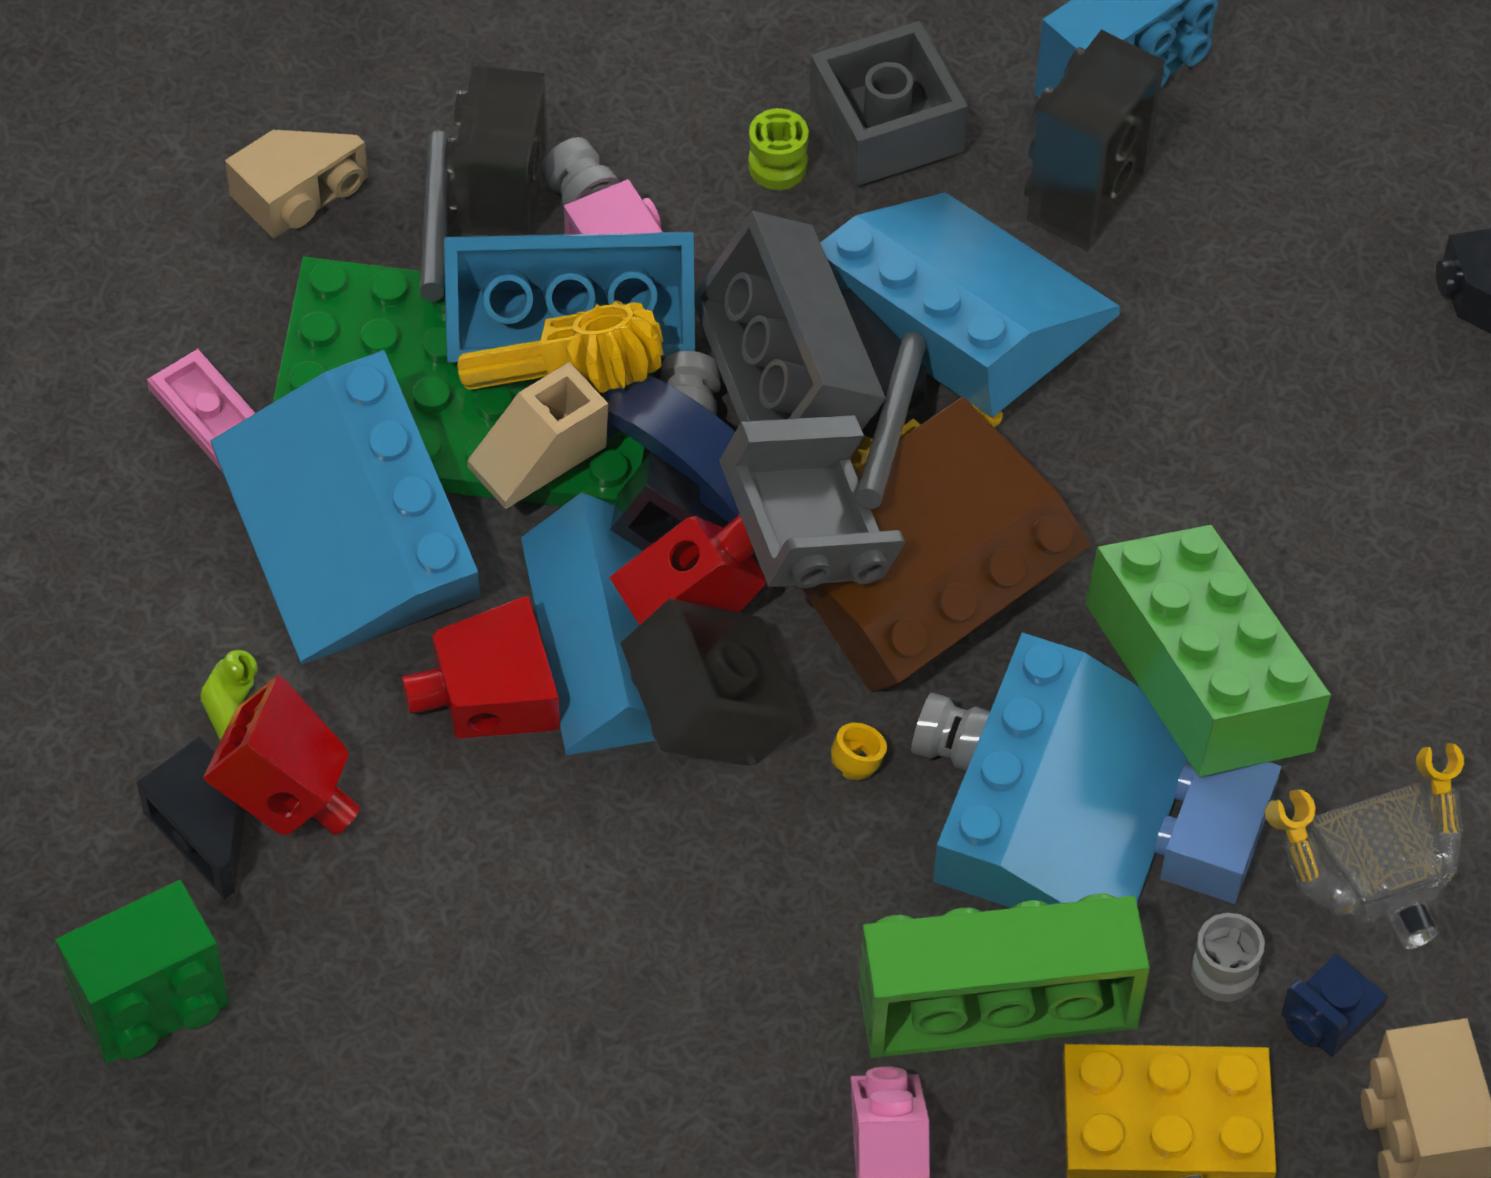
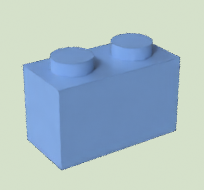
[1154,762,1281,904]

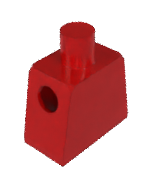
[609,514,765,649]
[401,596,560,739]
[203,674,360,836]

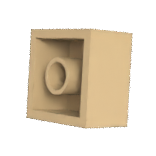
[1361,1018,1491,1178]

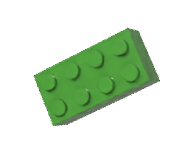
[1085,525,1331,777]
[859,893,1150,1058]

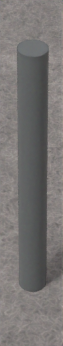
[419,131,451,302]
[856,332,926,509]

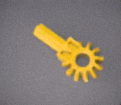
[458,301,663,393]

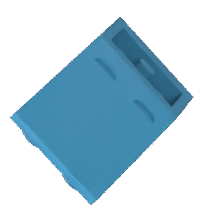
[1035,0,1218,135]

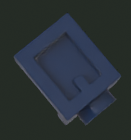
[1281,953,1388,1058]

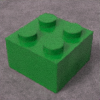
[55,879,229,1064]

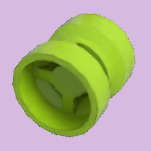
[748,108,809,190]

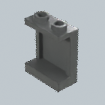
[719,415,906,588]

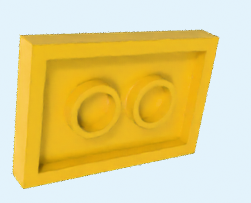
[1063,1044,1276,1178]

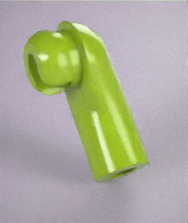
[200,650,258,741]

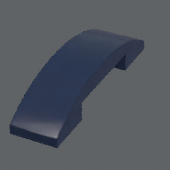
[595,374,740,523]

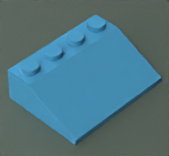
[820,192,1120,418]
[210,350,480,665]
[933,632,1189,908]

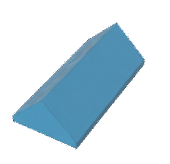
[444,232,695,362]
[521,492,693,756]

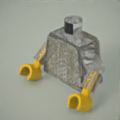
[1265,743,1464,949]

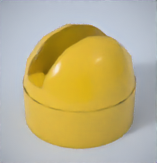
[831,723,887,780]

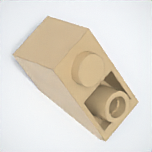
[225,130,368,239]
[467,362,608,509]

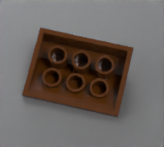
[802,396,1092,692]

